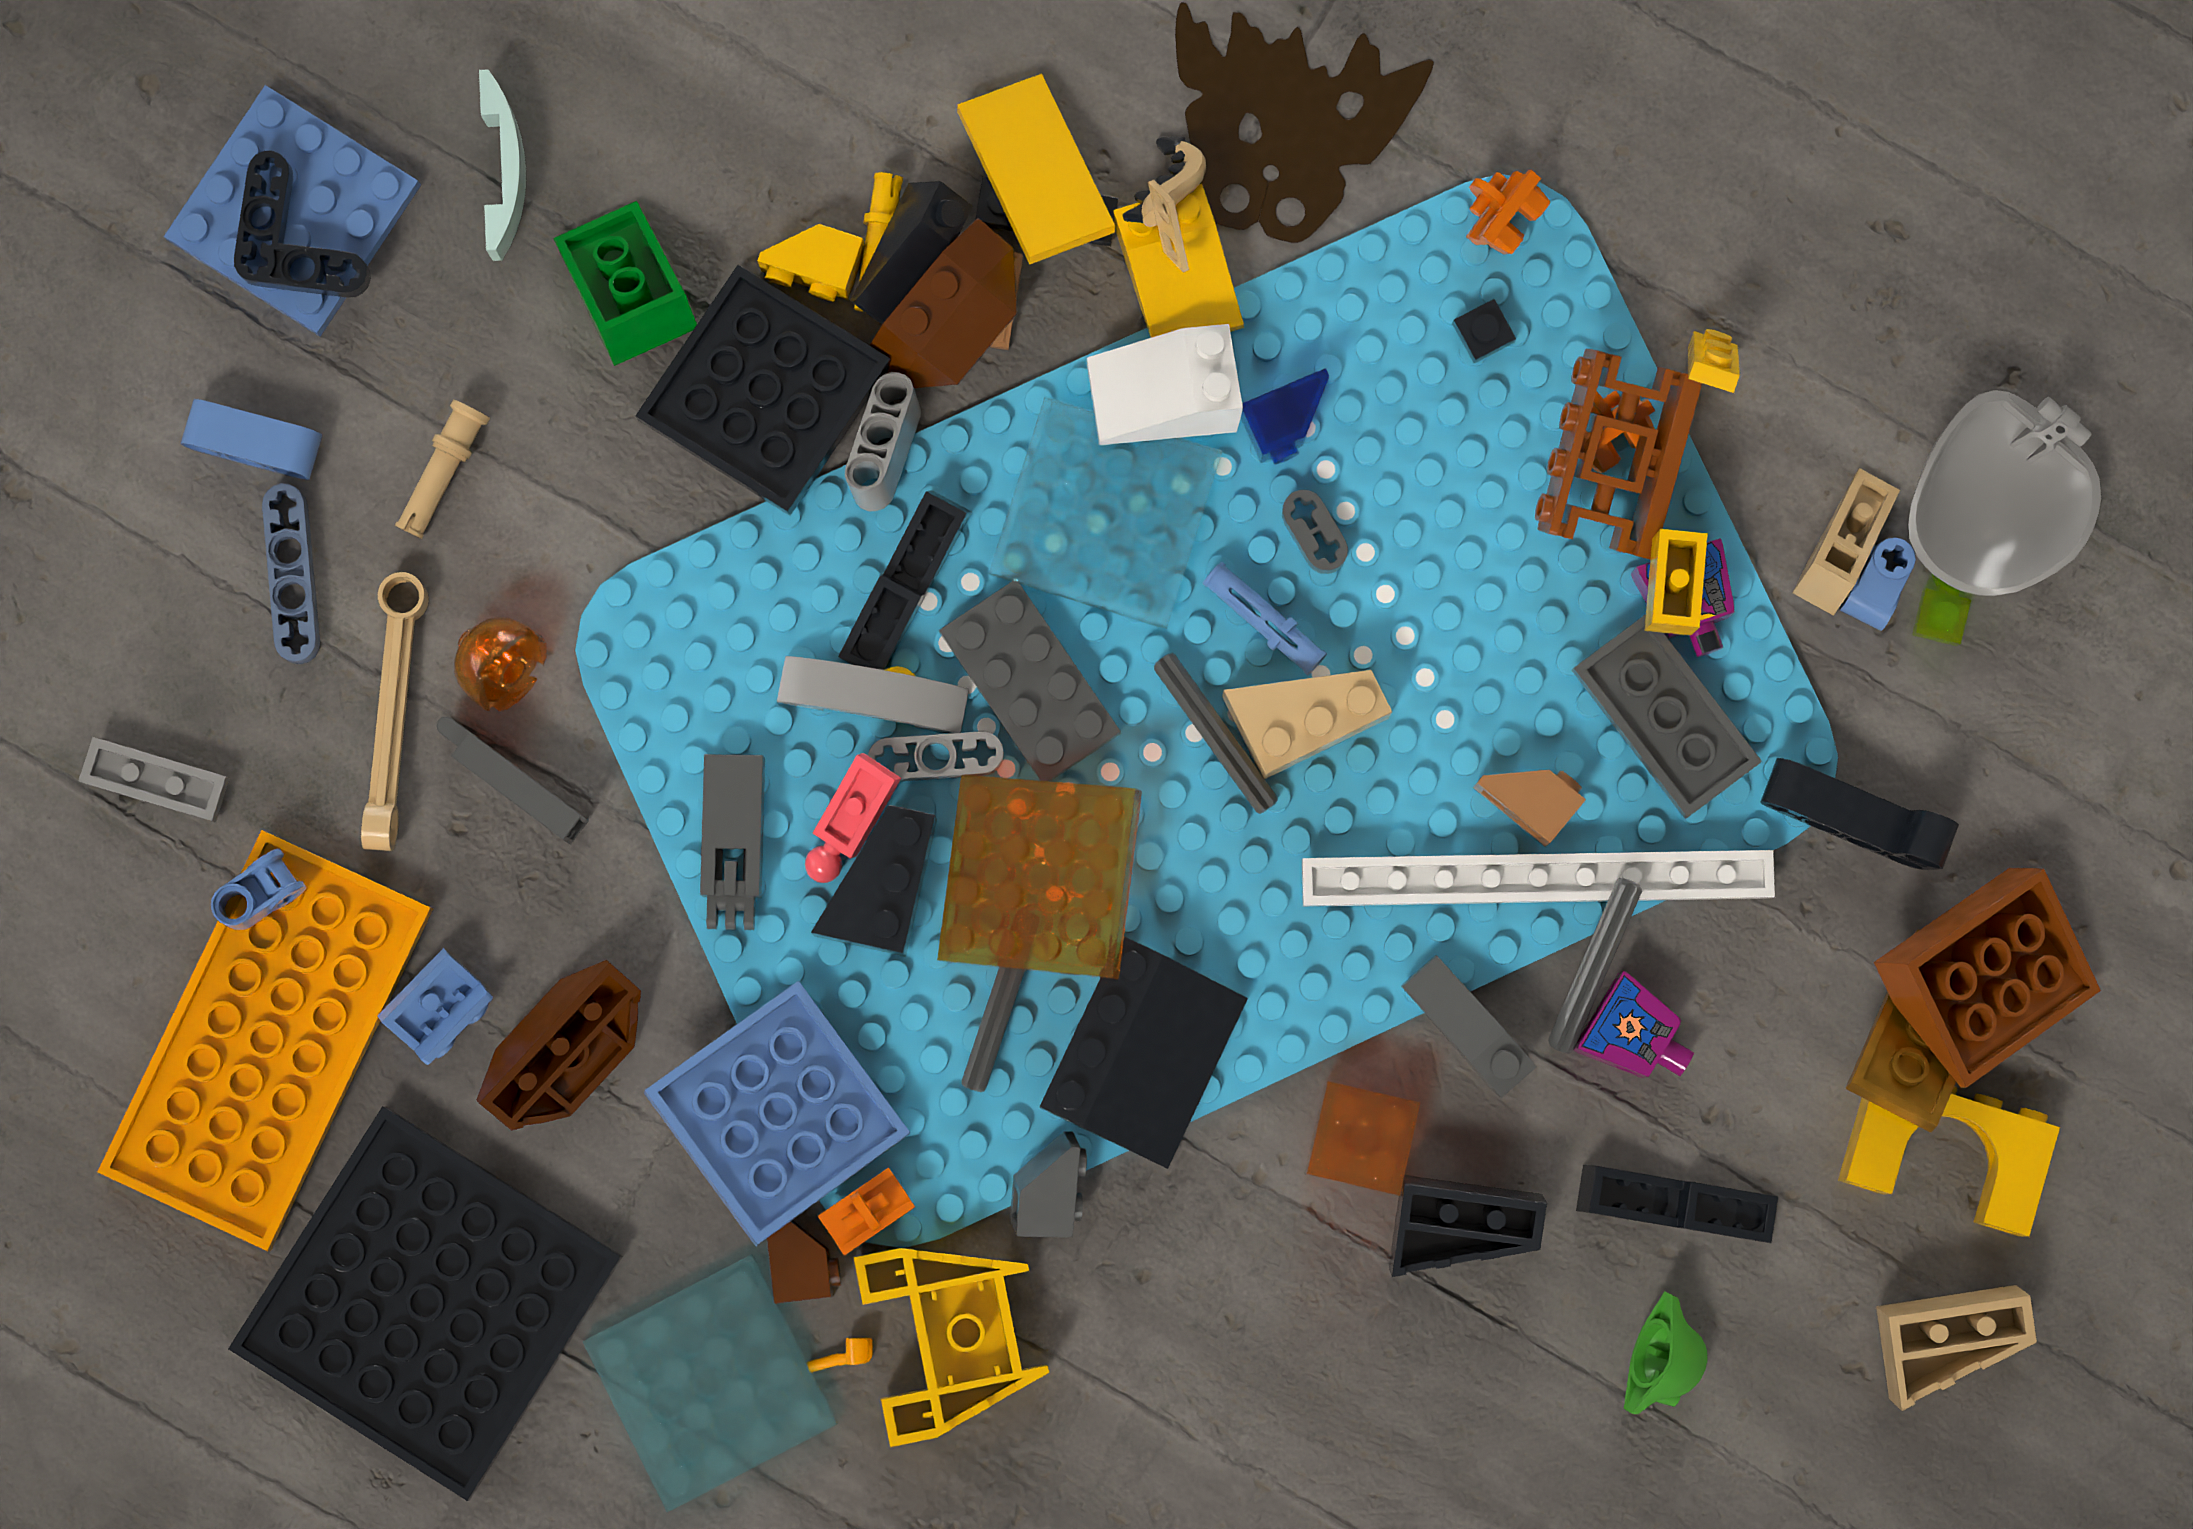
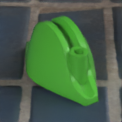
[1624,1291,1707,1414]

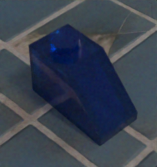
[1241,368,1330,465]

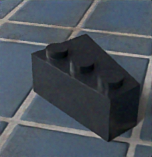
[811,805,937,957]
[1389,1175,1547,1277]

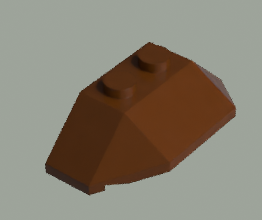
[869,218,1018,388]
[476,960,641,1131]

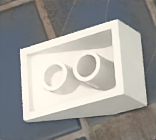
[1086,324,1243,445]

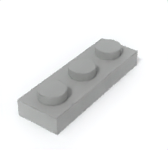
[78,737,230,823]

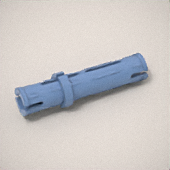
[1203,562,1327,675]

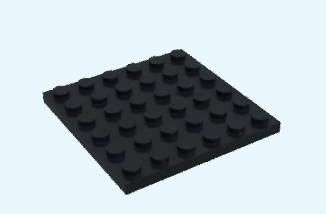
[228,1106,623,1501]

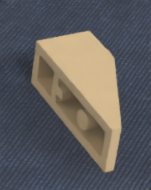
[1793,468,1900,615]

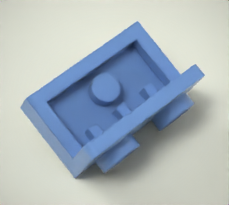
[377,948,493,1065]

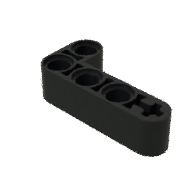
[1760,758,1959,870]

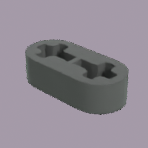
[1282,490,1348,574]

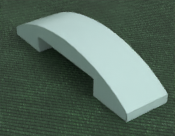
[479,69,526,261]

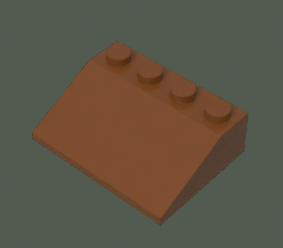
[1874,868,2101,1088]

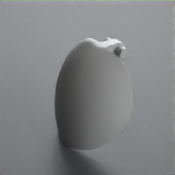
[1908,390,2101,596]

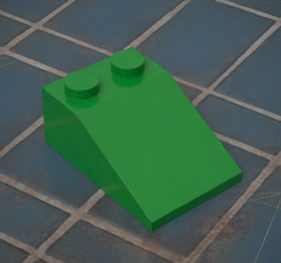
[553,201,697,366]

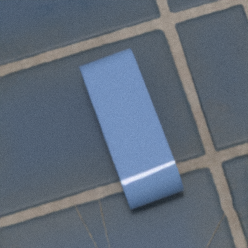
[181,399,322,480]

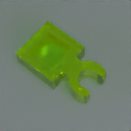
[1912,574,1971,646]

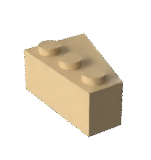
[1222,670,1392,779]
[1876,1285,2037,1411]

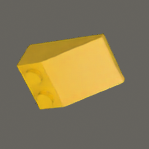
[1113,184,1244,338]

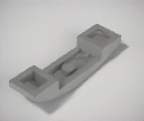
[777,656,969,734]

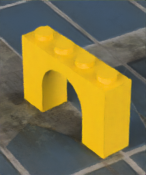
[1838,1086,2060,1237]

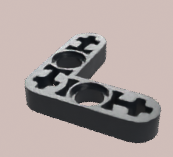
[234,151,371,298]

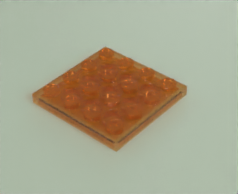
[937,775,1142,979]

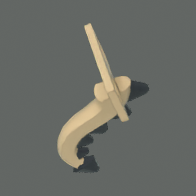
[1122,137,1206,272]

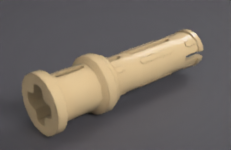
[395,399,490,539]

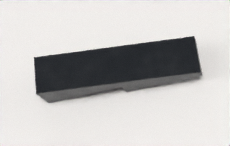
[838,490,972,670]
[1576,1165,1778,1243]

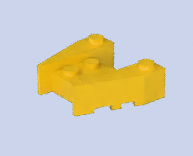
[853,1248,1049,1447]

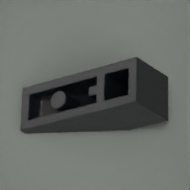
[850,181,973,324]

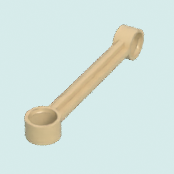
[361,572,429,851]

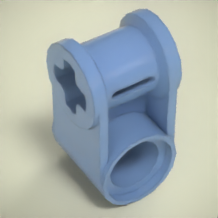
[1839,538,1916,631]
[211,848,306,930]

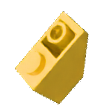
[757,224,865,302]

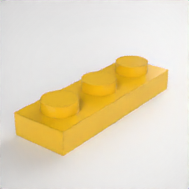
[1688,329,1740,393]

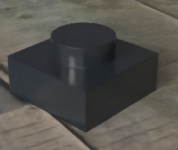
[1452,299,1516,363]

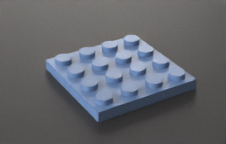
[164,85,421,337]
[644,981,910,1246]

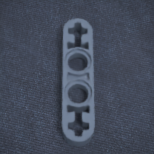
[262,483,320,664]

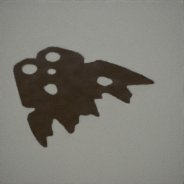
[1175,2,1434,243]

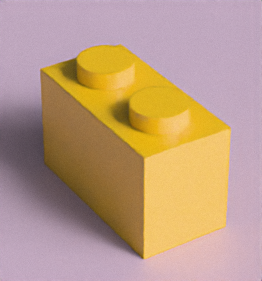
[1644,529,1708,635]

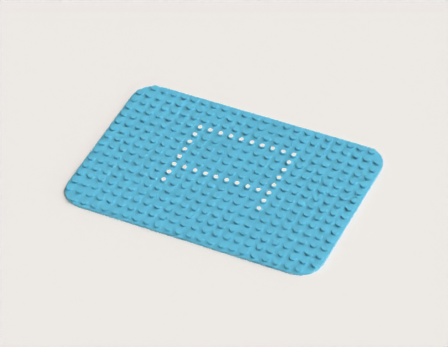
[575,174,1838,1248]

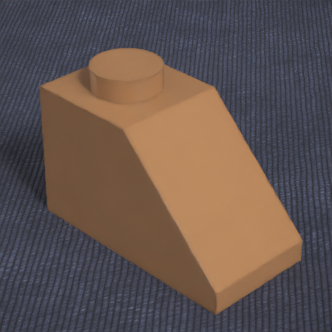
[1473,770,1586,847]

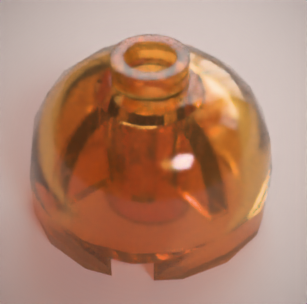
[454,617,547,711]

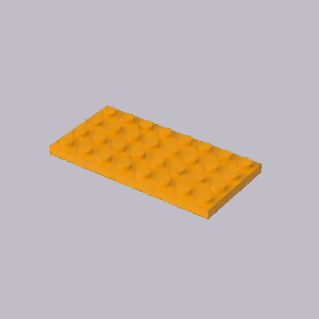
[97,830,433,1251]

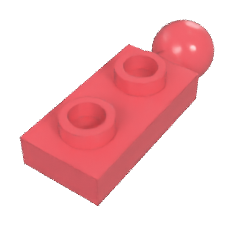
[805,753,901,883]

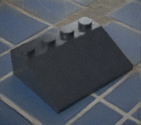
[1039,935,1248,1169]

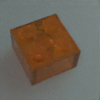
[1304,1081,1420,1196]

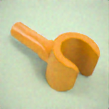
[807,1338,872,1373]

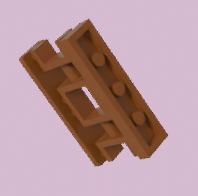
[1535,348,1702,560]

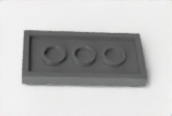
[939,579,1121,786]
[1571,614,1762,819]

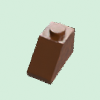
[767,1220,841,1304]

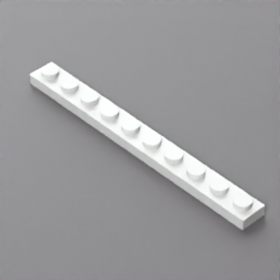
[1302,850,1775,907]

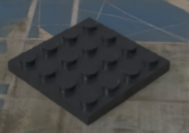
[635,265,891,516]

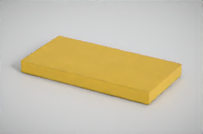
[957,73,1115,264]

